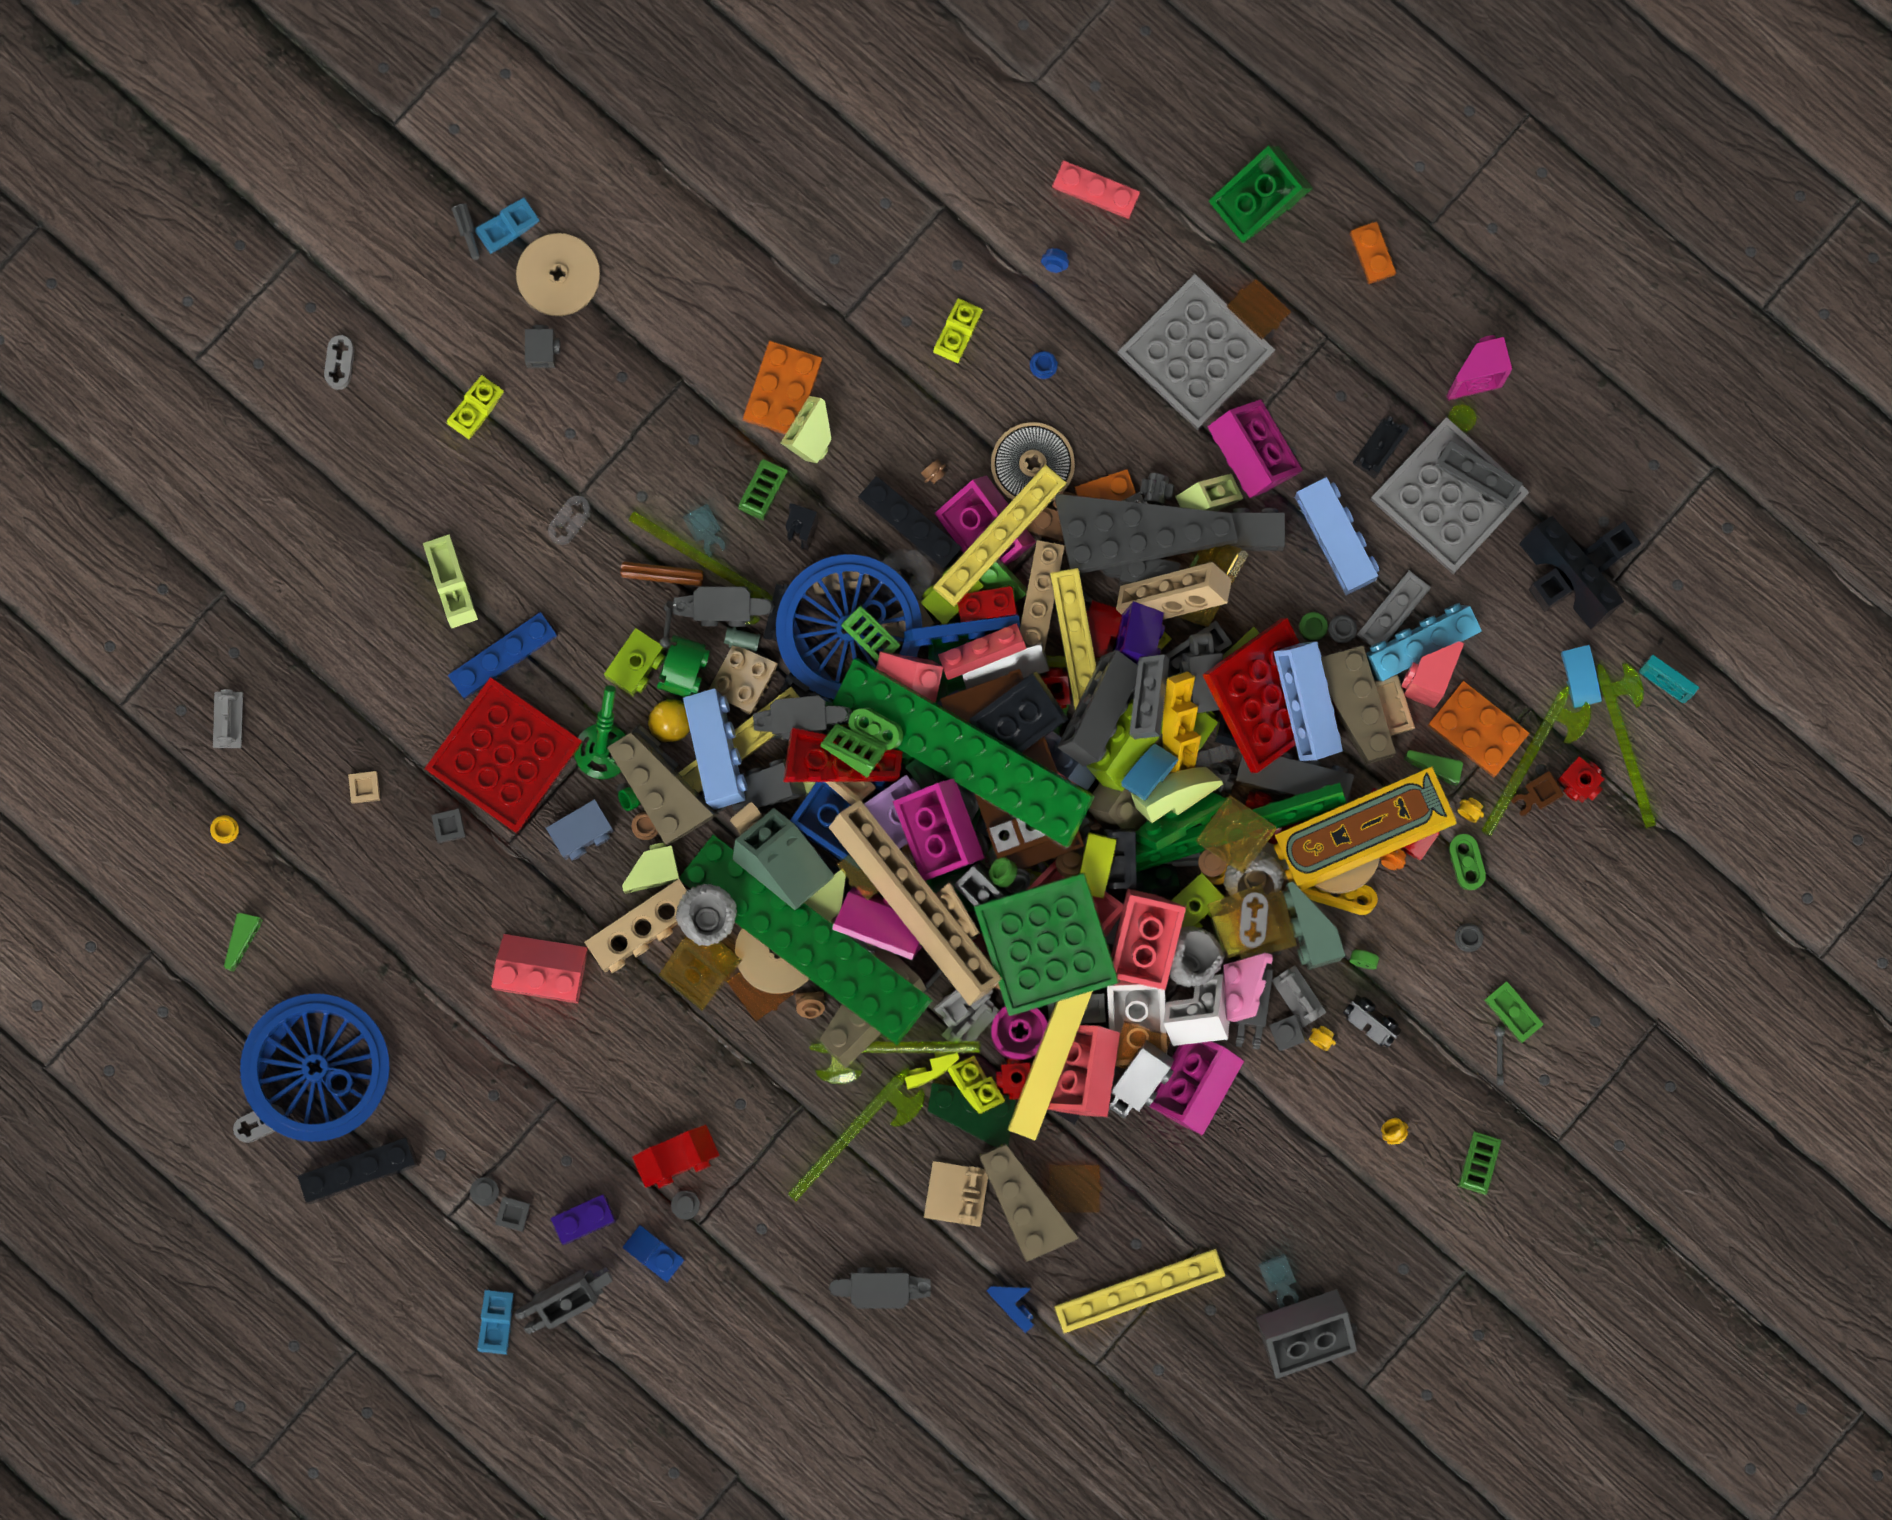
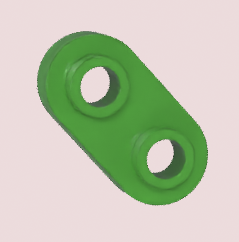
[849,708,903,750]
[1449,834,1486,890]

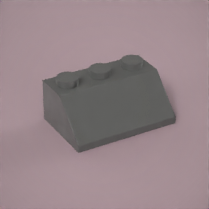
[1256,1289,1357,1379]

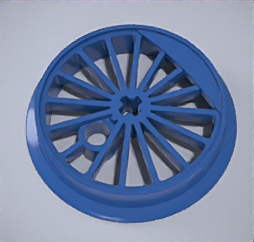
[776,555,922,699]
[240,994,389,1142]

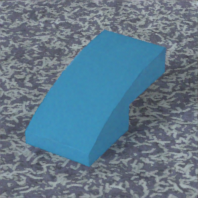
[475,198,539,254]
[1561,645,1602,709]
[1121,744,1178,801]
[478,1290,514,1355]

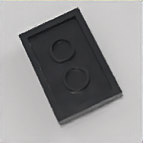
[969,672,1068,753]

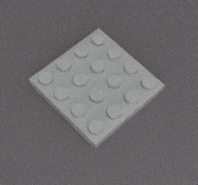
[1117,274,1275,430]
[1370,417,1529,574]

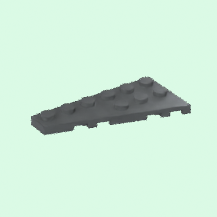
[1055,494,1237,574]

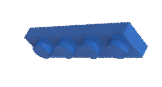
[448,612,557,700]
[904,615,1020,647]

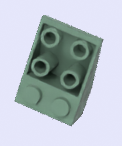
[733,808,834,910]
[1280,882,1345,970]

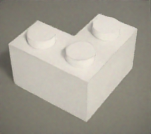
[1163,974,1230,1046]

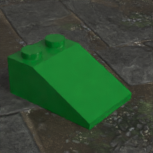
[1209,146,1313,243]

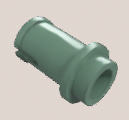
[724,626,761,652]

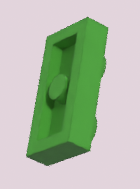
[979,559,1027,602]
[1484,981,1544,1043]

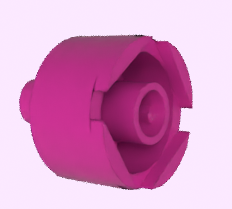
[991,1006,1048,1061]

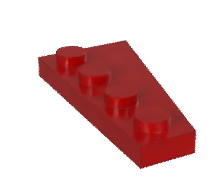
[783,728,903,782]

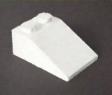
[1107,980,1167,1065]

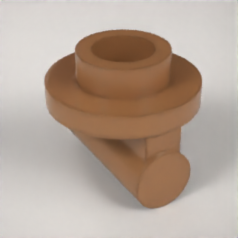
[795,991,825,1019]

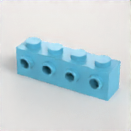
[1366,603,1482,681]

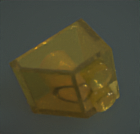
[659,936,742,1011]

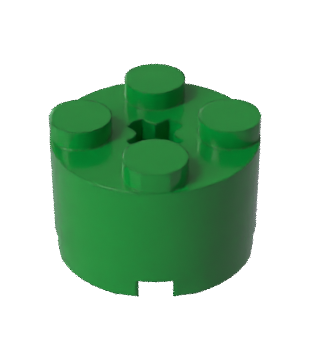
[656,635,710,697]

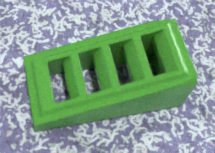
[738,459,788,521]
[841,605,901,662]
[820,724,886,778]
[1404,750,1463,786]
[224,913,263,971]
[1458,1132,1501,1195]

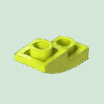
[933,298,983,363]
[447,375,504,440]
[1079,832,1117,898]
[905,1049,959,1090]
[947,1056,1005,1114]

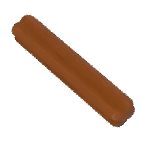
[620,562,704,586]

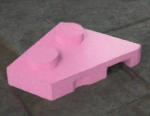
[1223,953,1273,1022]

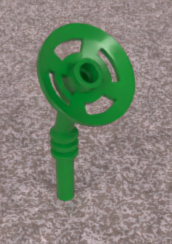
[574,685,626,780]

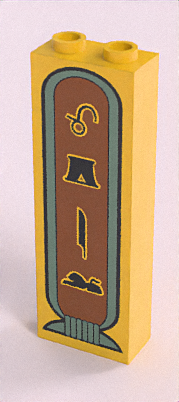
[1273,767,1457,891]

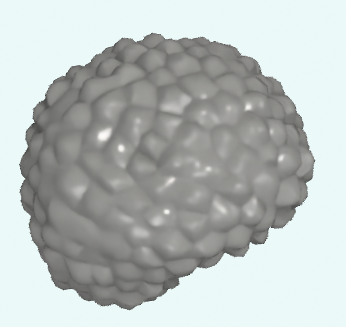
[1224,849,1285,905]
[675,884,737,946]
[1169,926,1225,987]

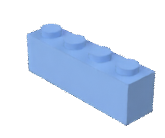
[1295,477,1379,595]
[1274,641,1343,761]
[683,688,747,810]

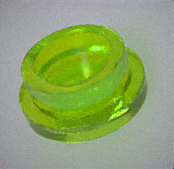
[1448,404,1476,432]

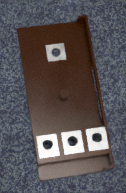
[940,669,1085,868]

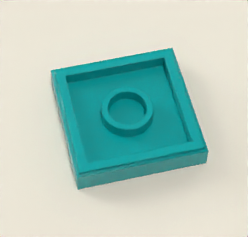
[1639,655,1699,703]

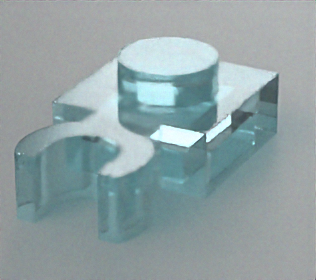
[683,504,726,558]
[1258,1254,1299,1308]

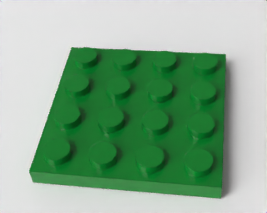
[974,872,1119,1016]

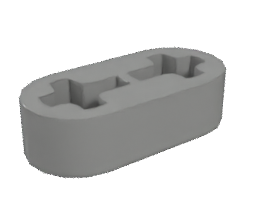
[324,335,354,390]
[1239,892,1268,948]
[233,1104,285,1143]

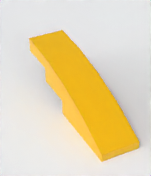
[1162,671,1201,774]

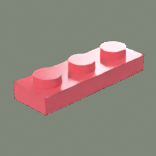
[1052,160,1140,219]
[938,623,1027,680]

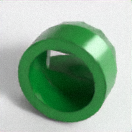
[618,787,641,811]

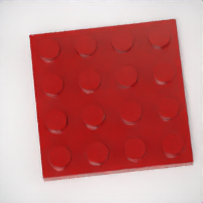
[1202,618,1335,773]
[424,677,583,834]

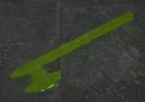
[628,511,773,625]
[1597,663,1656,828]
[1481,686,1591,837]
[809,1041,981,1084]
[788,1068,924,1202]

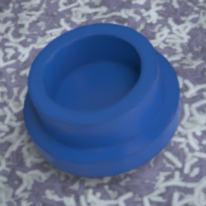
[1041,248,1069,273]
[1030,351,1058,379]

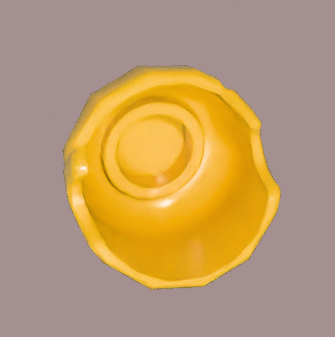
[648,699,690,742]

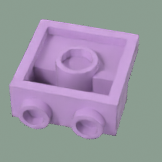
[864,775,921,849]

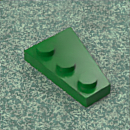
[1136,792,1234,851]

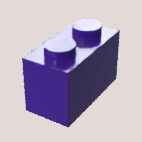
[1115,601,1165,665]
[550,1195,617,1245]

